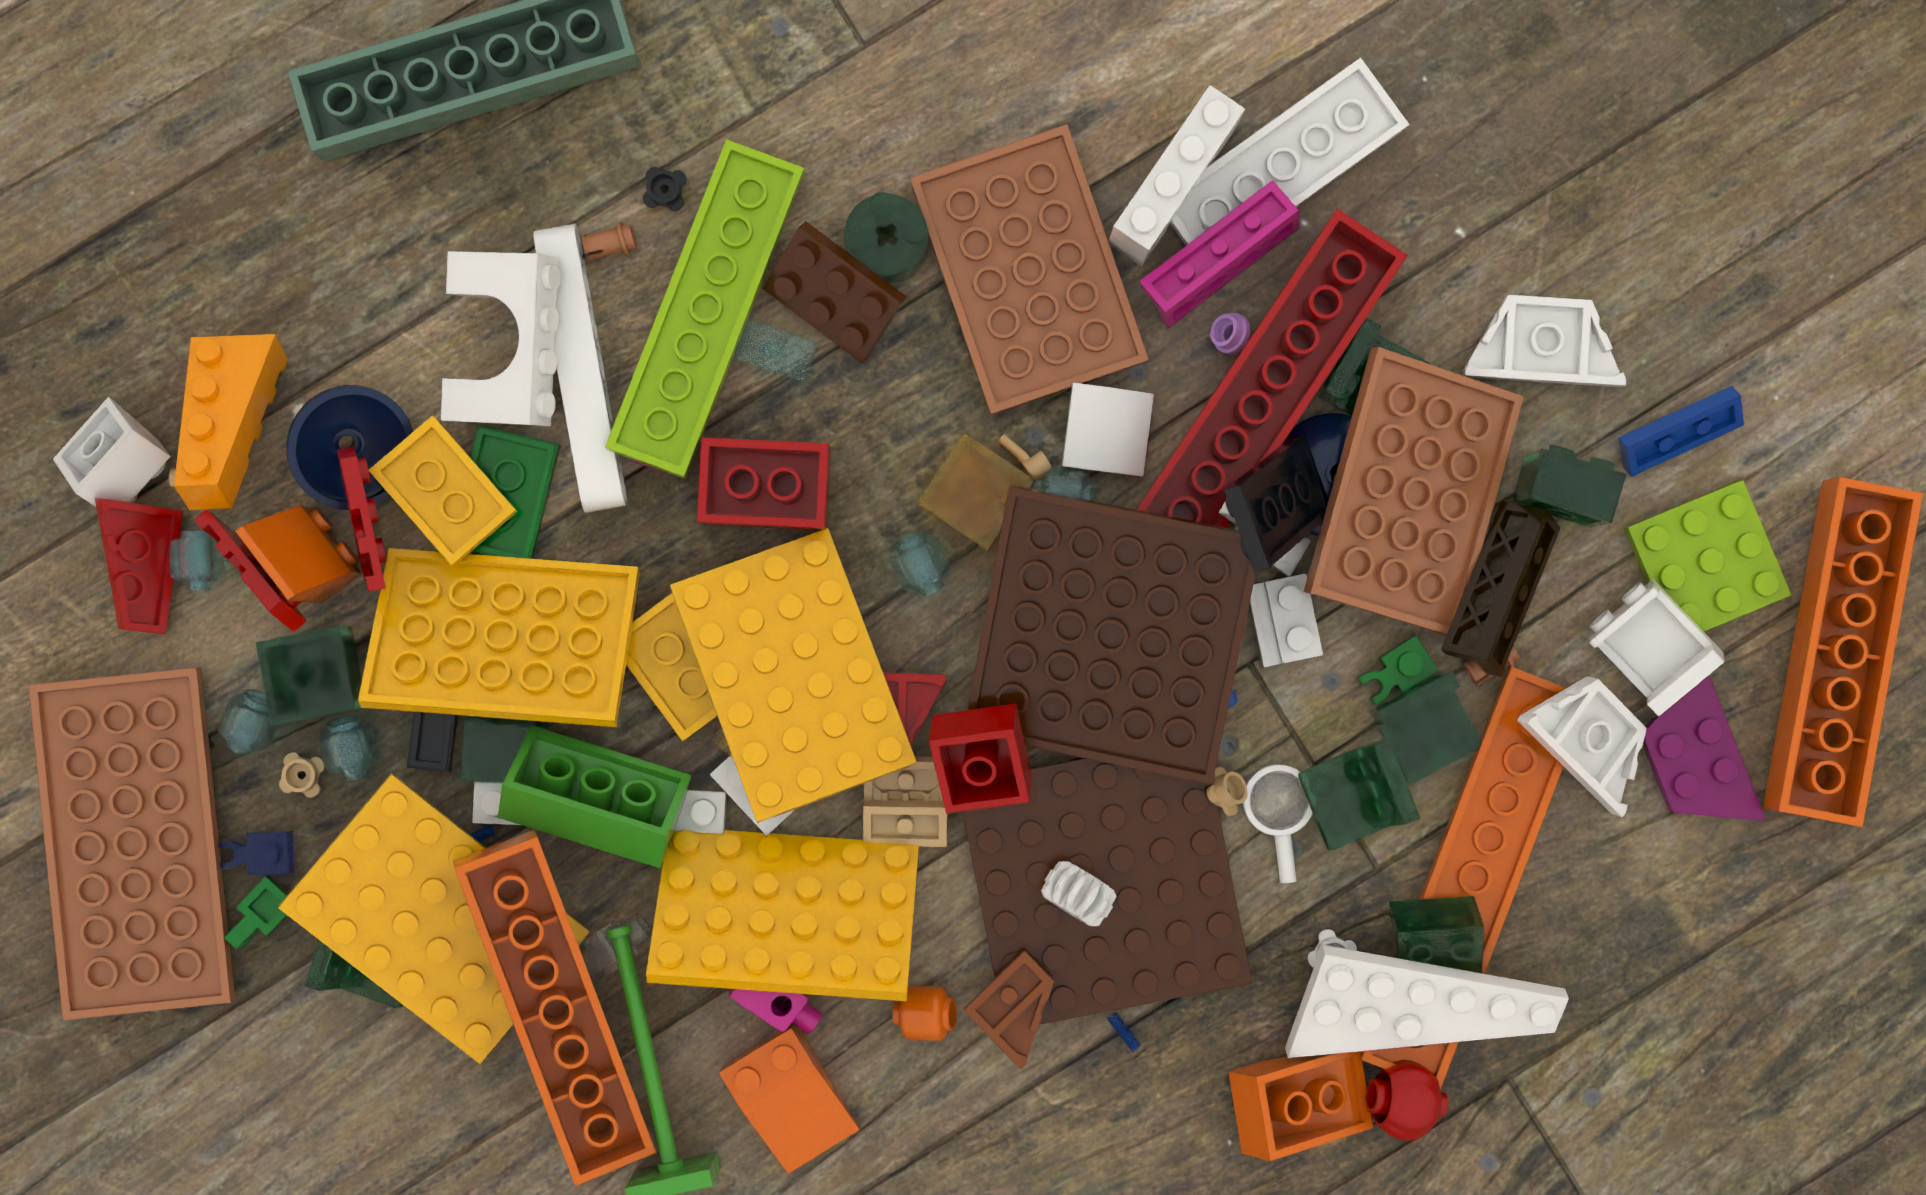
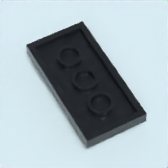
[1224,435,1329,572]

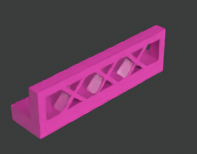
[1139,180,1300,329]

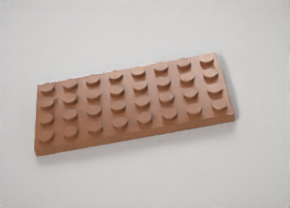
[28,667,235,1020]

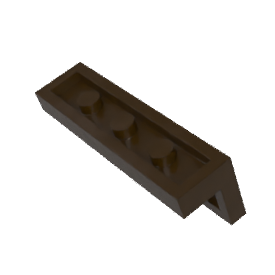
[1441,501,1560,677]

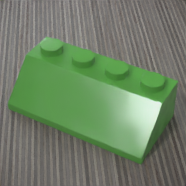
[498,725,692,868]

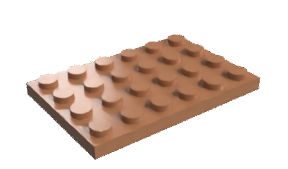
[910,124,1149,415]
[1303,347,1524,636]

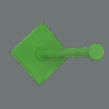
[606,924,721,1195]

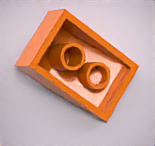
[235,505,361,604]
[719,1023,860,1174]
[1228,1051,1373,1161]

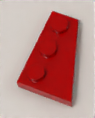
[194,510,306,632]

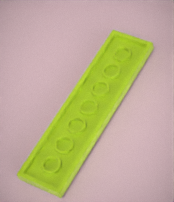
[605,139,805,479]

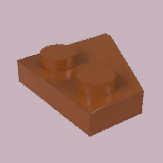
[963,949,1054,1070]

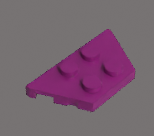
[1643,675,1765,821]

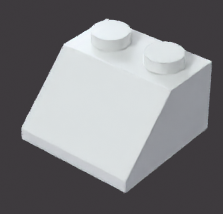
[53,397,171,507]

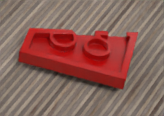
[336,447,387,592]
[95,498,183,635]

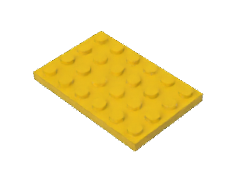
[670,528,917,823]
[358,548,640,727]
[278,773,590,1064]
[646,830,919,1001]

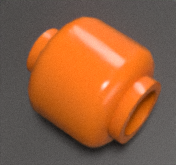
[893,985,957,1041]

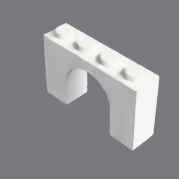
[1108,85,1245,267]
[441,251,561,426]

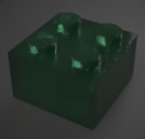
[1511,445,1626,528]
[255,626,367,726]

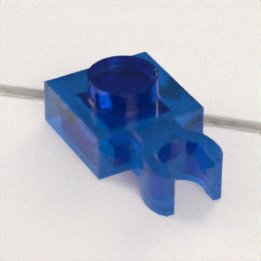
[218,831,294,875]

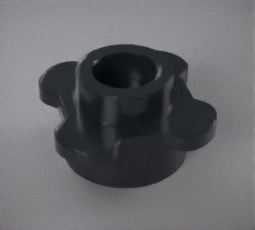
[643,167,687,211]

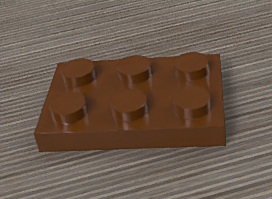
[762,221,907,363]

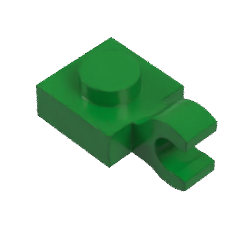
[225,876,289,949]

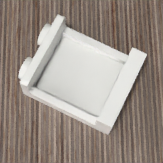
[1588,579,1725,716]

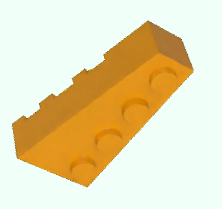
[174,334,288,510]

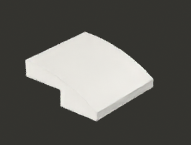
[1061,383,1154,477]

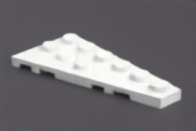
[1285,945,1569,1058]

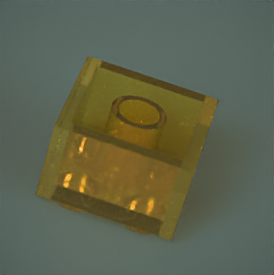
[917,433,1034,552]

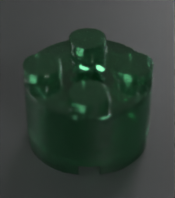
[844,192,929,284]

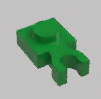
[1357,635,1439,705]

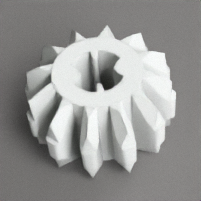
[1041,861,1117,926]

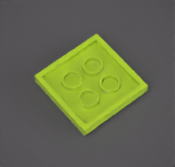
[1623,480,1792,632]

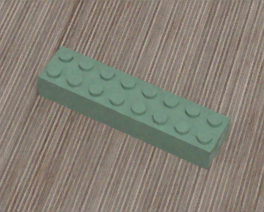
[287,0,642,162]

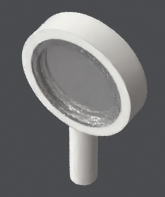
[1242,764,1315,883]

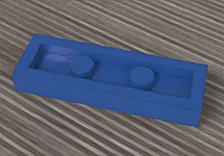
[1618,386,1744,477]

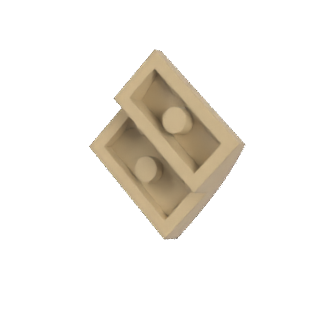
[863,756,947,847]

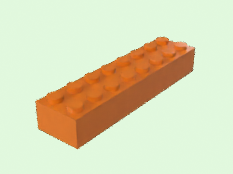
[1762,477,1923,827]
[453,830,656,1186]

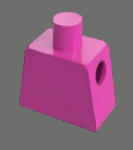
[728,989,822,1034]

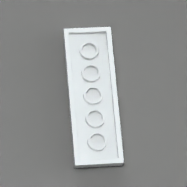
[1170,57,1410,246]

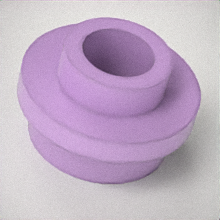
[1210,313,1250,355]

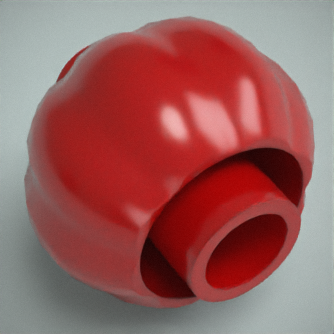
[1366,1060,1448,1141]

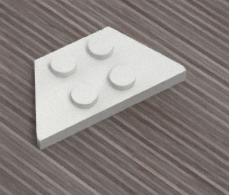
[1462,295,1626,388]
[1517,676,1647,817]

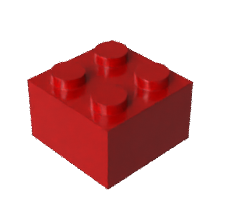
[929,703,1032,814]

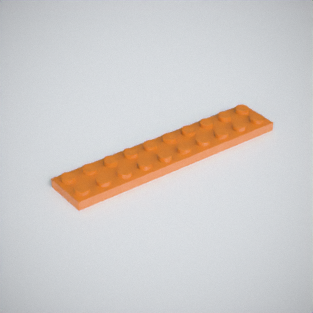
[1359,667,1566,1090]

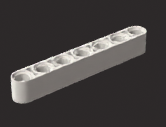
[533,223,627,513]

